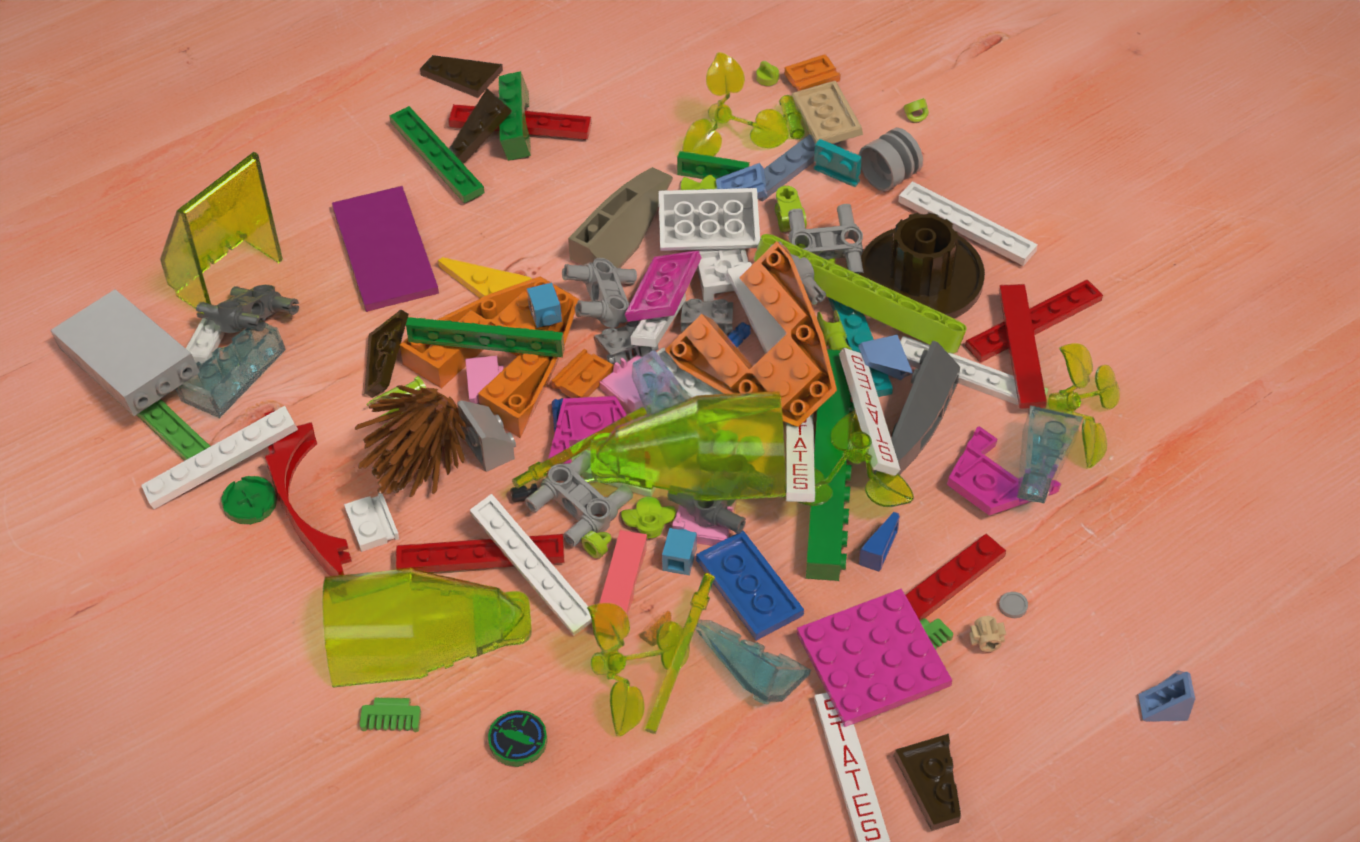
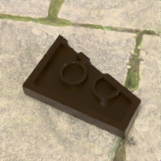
[420,55,503,98]
[449,88,512,163]
[364,309,409,398]
[894,733,961,831]

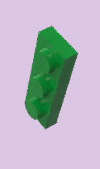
[677,151,750,179]

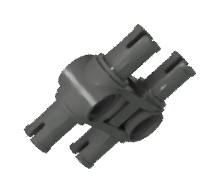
[196,285,299,333]
[667,447,775,534]

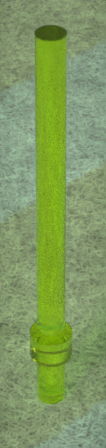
[512,407,647,488]
[645,573,715,734]

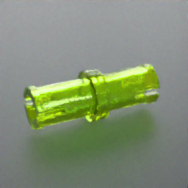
[779,95,805,139]

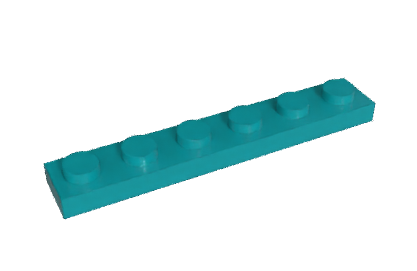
[828,297,893,397]

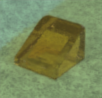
[638,611,672,647]

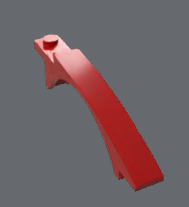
[264,411,352,588]

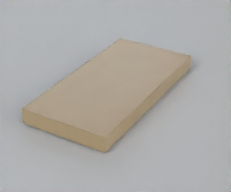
[792,81,863,144]

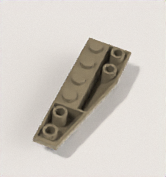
[568,167,673,268]

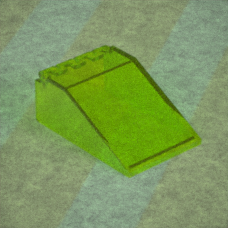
[160,152,283,313]

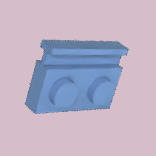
[716,163,768,199]

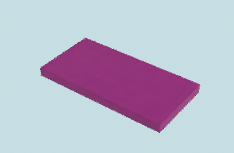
[332,186,439,312]

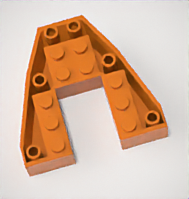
[665,241,837,427]
[400,276,579,438]

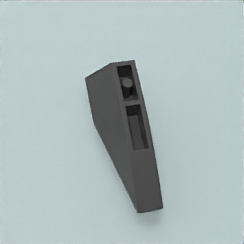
[873,341,960,491]

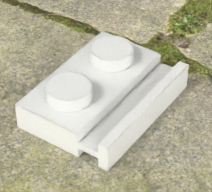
[344,493,399,552]

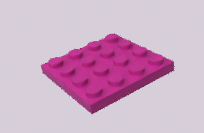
[797,588,952,727]

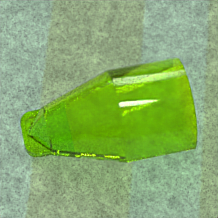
[590,391,786,501]
[322,568,532,688]

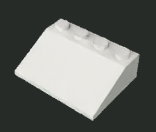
[659,188,760,251]

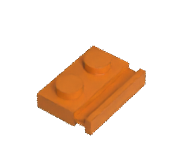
[784,54,841,92]
[551,349,614,398]

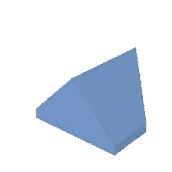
[858,335,913,380]
[1138,670,1195,722]

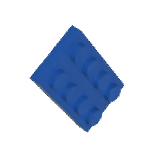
[696,530,804,641]

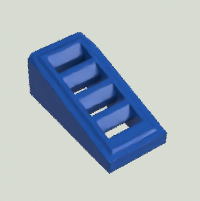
[859,512,900,572]

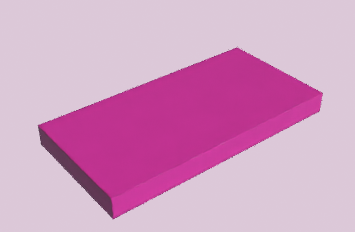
[625,251,702,322]

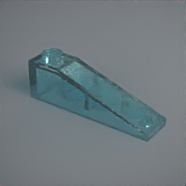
[691,619,811,704]

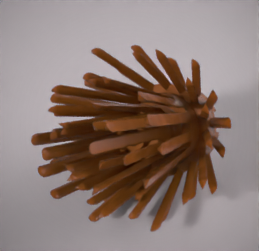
[355,385,466,497]

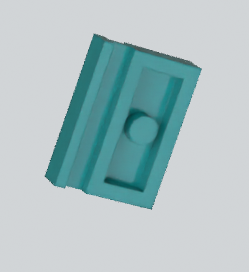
[814,139,862,187]

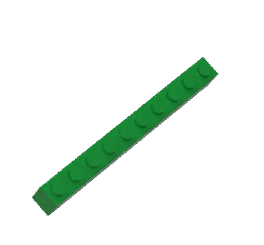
[806,349,855,581]

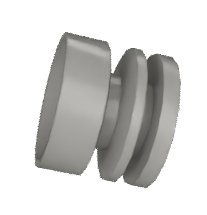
[859,127,923,191]

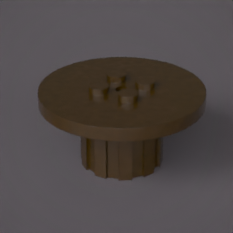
[859,212,985,318]

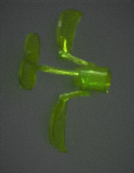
[682,52,789,156]
[1048,343,1120,468]
[784,410,914,507]
[587,603,690,736]

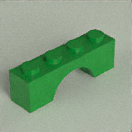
[499,71,531,161]

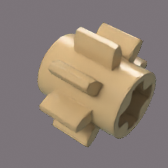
[969,616,1006,652]

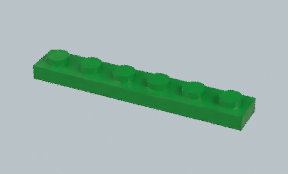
[389,106,485,203]
[406,317,565,358]

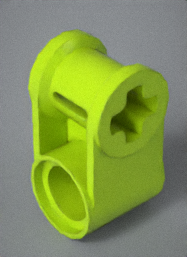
[775,186,807,233]

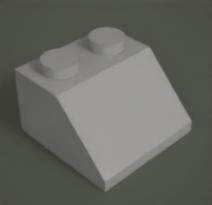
[457,400,516,472]

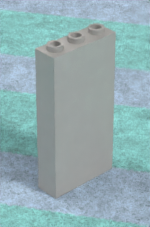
[50,289,200,416]

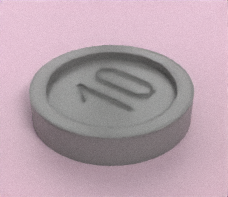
[999,592,1028,618]

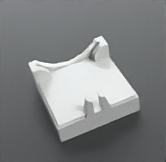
[696,248,749,302]

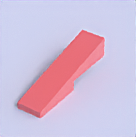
[593,530,647,636]

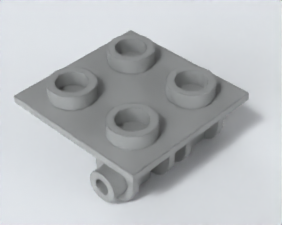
[681,299,733,335]
[595,321,658,364]

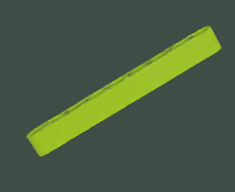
[754,234,967,353]

